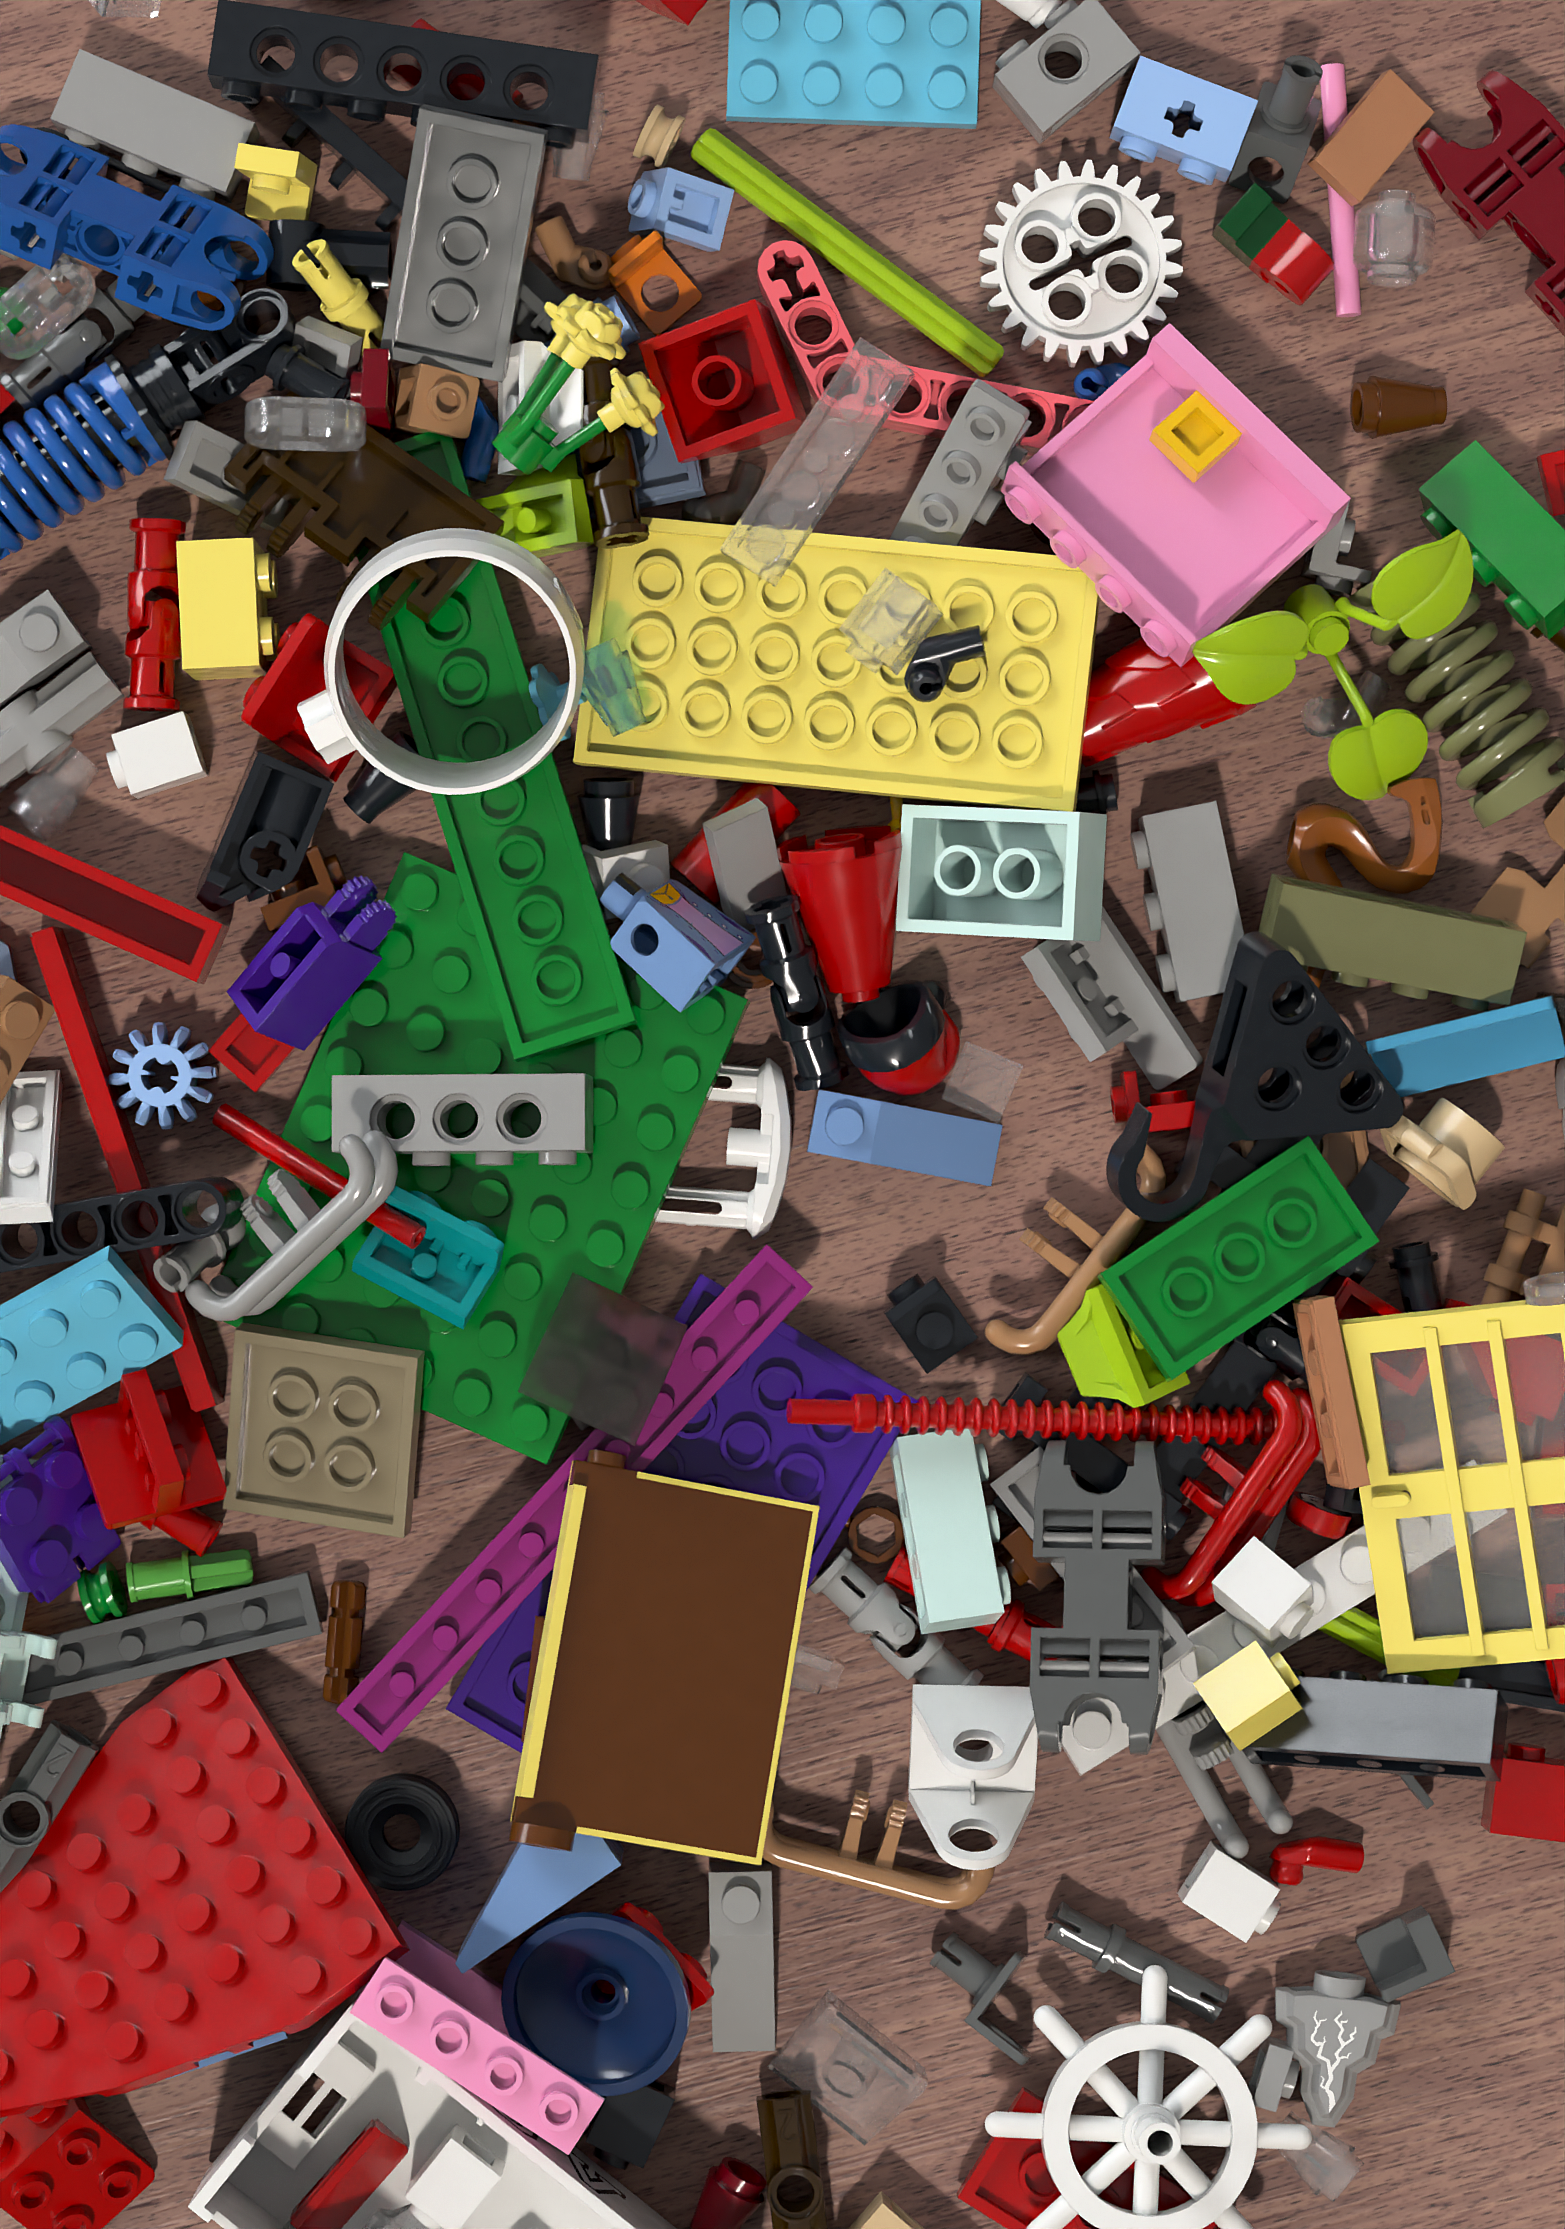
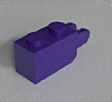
[226,875,397,1051]

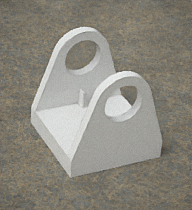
[908,1684,1038,1870]

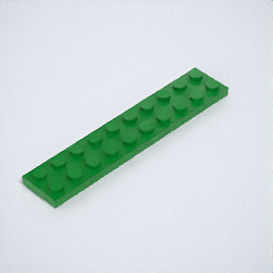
[357,432,638,1062]

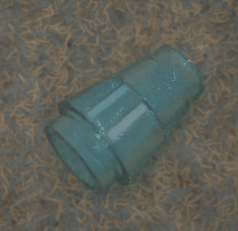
[581,638,647,737]

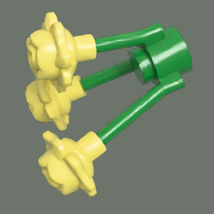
[492,294,665,476]

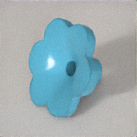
[529,664,587,741]

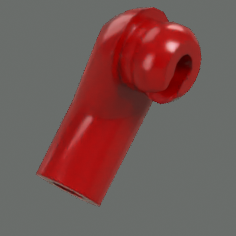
[1269,1836,1364,1886]

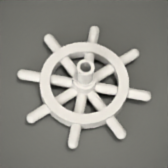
[985,1965,1312,2229]

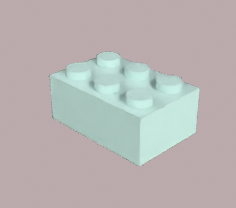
[896,804,1107,941]

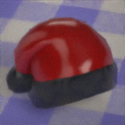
[837,980,961,1096]

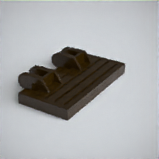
[224,391,504,631]

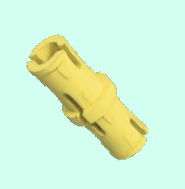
[292,239,384,358]

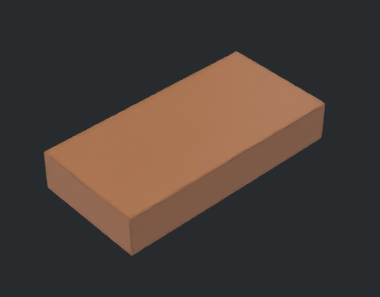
[1307,69,1435,207]

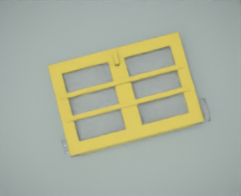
[1339,1271,1565,1674]

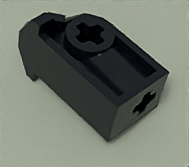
[195,751,334,912]

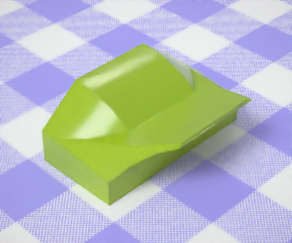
[475,454,594,558]
[1057,1283,1190,1408]

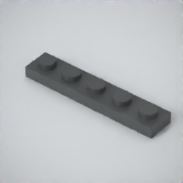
[22,1571,324,1705]

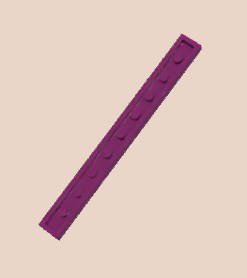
[336,1244,813,1753]

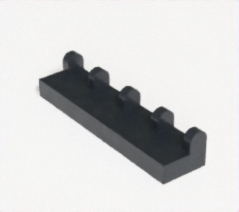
[242,55,407,232]

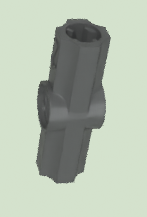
[0,1720,99,1893]

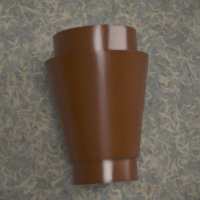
[1350,376,1447,439]

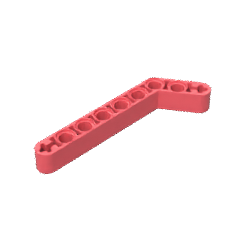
[757,240,1094,456]

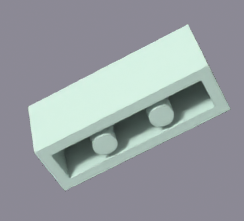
[889,1429,1011,1634]

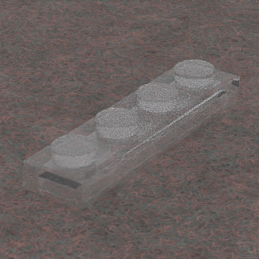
[720,337,915,587]

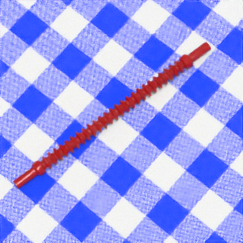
[787,1393,1406,1446]

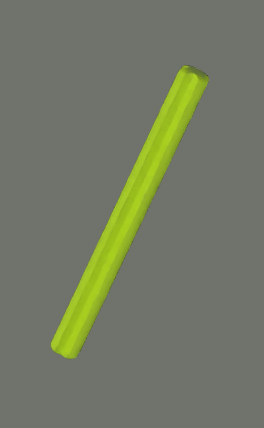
[690,128,1004,377]

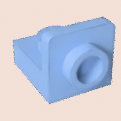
[628,167,734,252]

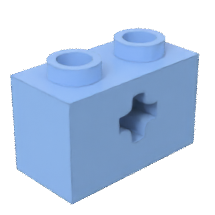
[1109,55,1258,185]

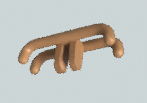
[985,1144,1167,1356]
[762,1789,995,1910]

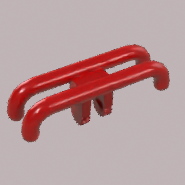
[1140,1380,1321,1607]

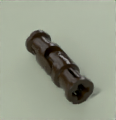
[579,356,650,549]

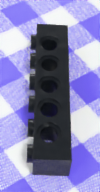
[207,0,599,150]

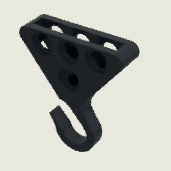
[1106,931,1404,1222]

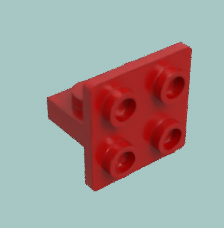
[70,1369,227,1530]

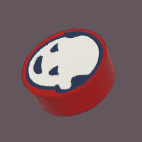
[1285,1491,1352,1539]

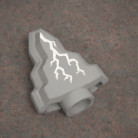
[1275,1970,1401,2127]

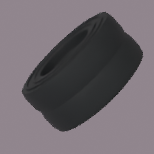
[344,1773,460,1891]

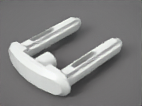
[655,1058,792,1240]

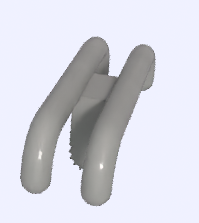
[185,1130,398,1322]
[1116,1611,1293,1859]

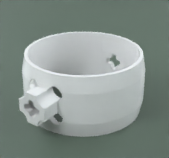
[297,528,585,795]

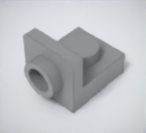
[1301,501,1372,597]

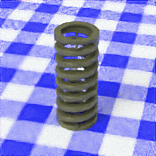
[1347,580,1565,829]

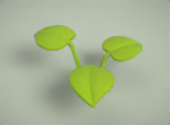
[1192,529,1474,801]

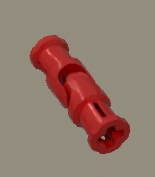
[123,518,186,712]

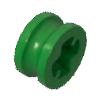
[77,1561,127,1624]

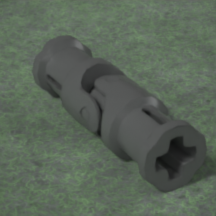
[0,278,156,411]

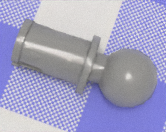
[153,1203,246,1293]

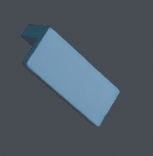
[1365,995,1565,1097]

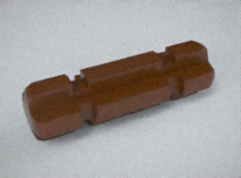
[323,1580,366,1704]

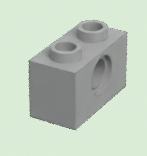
[992,0,1141,145]

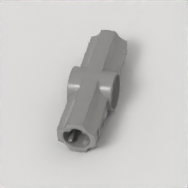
[0,652,125,793]

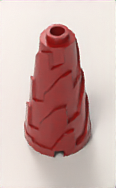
[1081,635,1257,767]

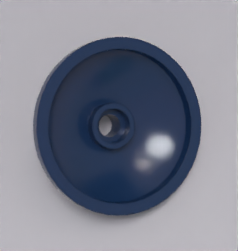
[501,1912,691,2096]

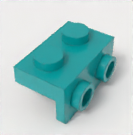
[352,1186,504,1329]

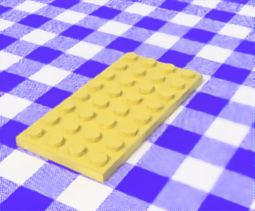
[573,517,1100,812]

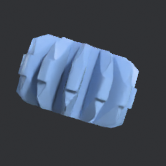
[108,1022,218,1129]

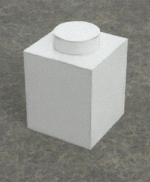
[106,711,209,799]
[1212,1536,1314,1648]
[1177,1841,1281,1943]
[404,2124,506,2229]

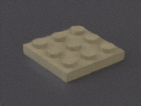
[223,1323,425,1538]

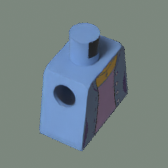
[599,872,756,1012]

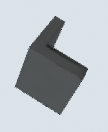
[1355,1905,1455,2002]

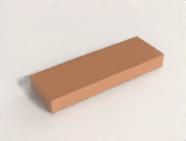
[1292,1295,1371,1489]

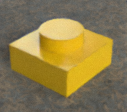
[1149,390,1242,483]

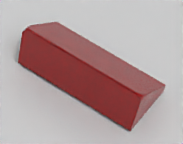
[290,2118,409,2229]

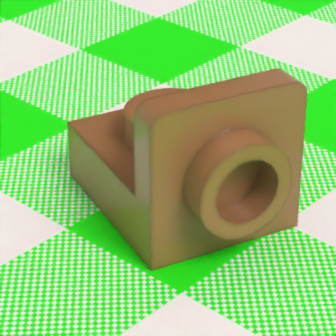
[393,363,480,439]

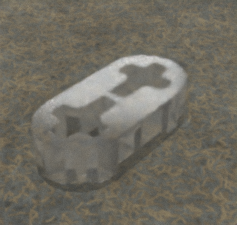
[0,253,96,360]
[244,396,366,452]

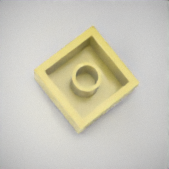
[176,537,280,680]

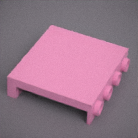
[1001,323,1351,667]
[349,1920,605,2155]

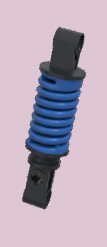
[0,288,298,560]

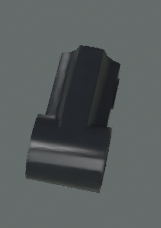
[266,219,392,292]

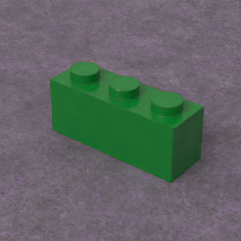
[1418,440,1565,639]

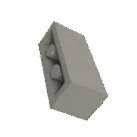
[50,49,260,203]
[1130,801,1244,1003]

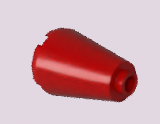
[777,825,903,1003]

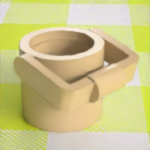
[1380,1098,1505,1210]

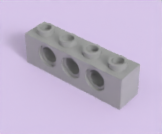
[332,1073,593,1166]

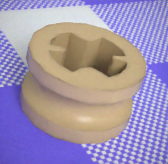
[633,104,686,169]

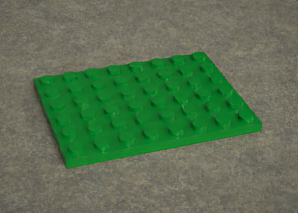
[221,852,750,1464]

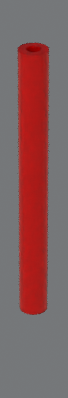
[212,1103,426,1249]

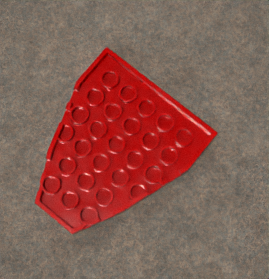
[0,1656,410,2118]

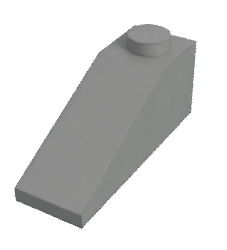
[0,589,93,711]
[708,1861,775,2052]

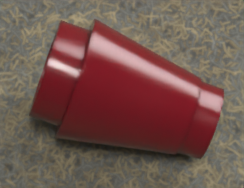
[689,2157,766,2229]

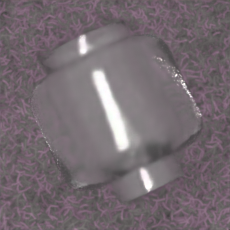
[1352,190,1436,288]

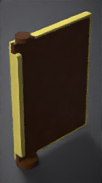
[509,1450,820,1865]

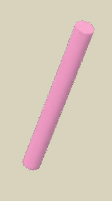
[1320,63,1361,317]

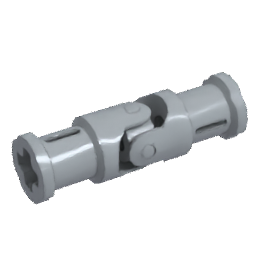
[809,1546,984,1686]

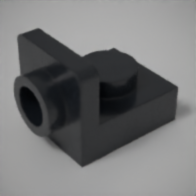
[883,1273,978,1374]

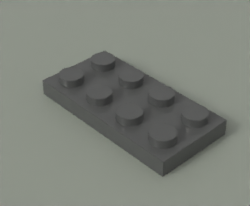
[380,104,549,383]

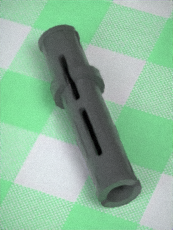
[1044,1901,1229,2024]

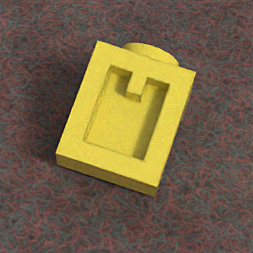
[234,143,318,221]

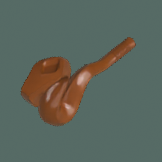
[1286,777,1443,1044]

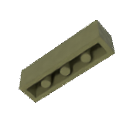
[1258,873,1527,1011]

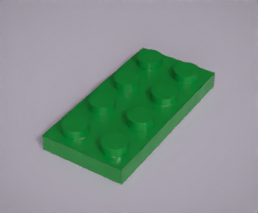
[1097,1136,1379,1382]

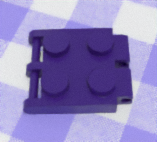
[0,1415,121,1603]

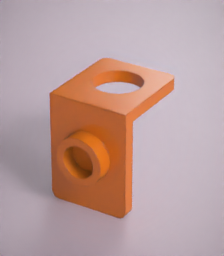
[608,230,702,336]

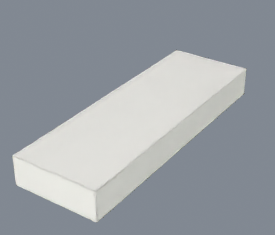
[0,1070,63,1225]

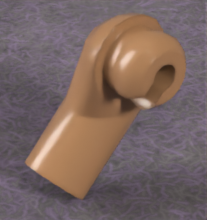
[534,216,614,290]

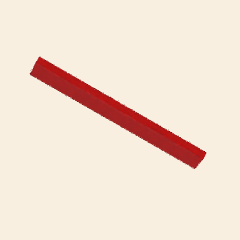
[30,926,224,1413]

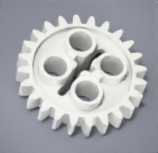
[978,160,1183,367]

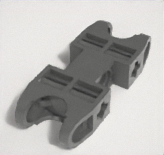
[1030,1440,1166,1755]

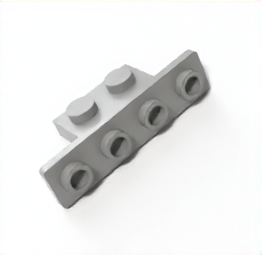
[889,379,1032,546]
[1021,906,1203,1090]

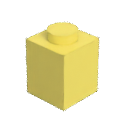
[1193,1640,1303,1751]

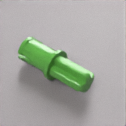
[126,1549,254,1603]

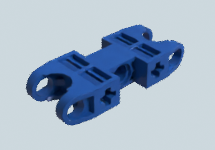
[0,124,274,331]

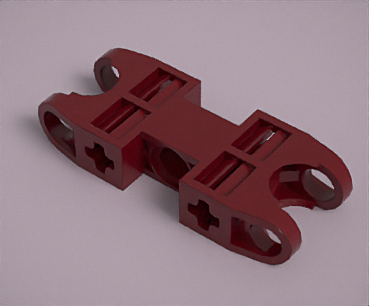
[1412,70,1565,337]

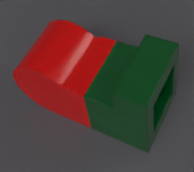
[1212,182,1335,306]

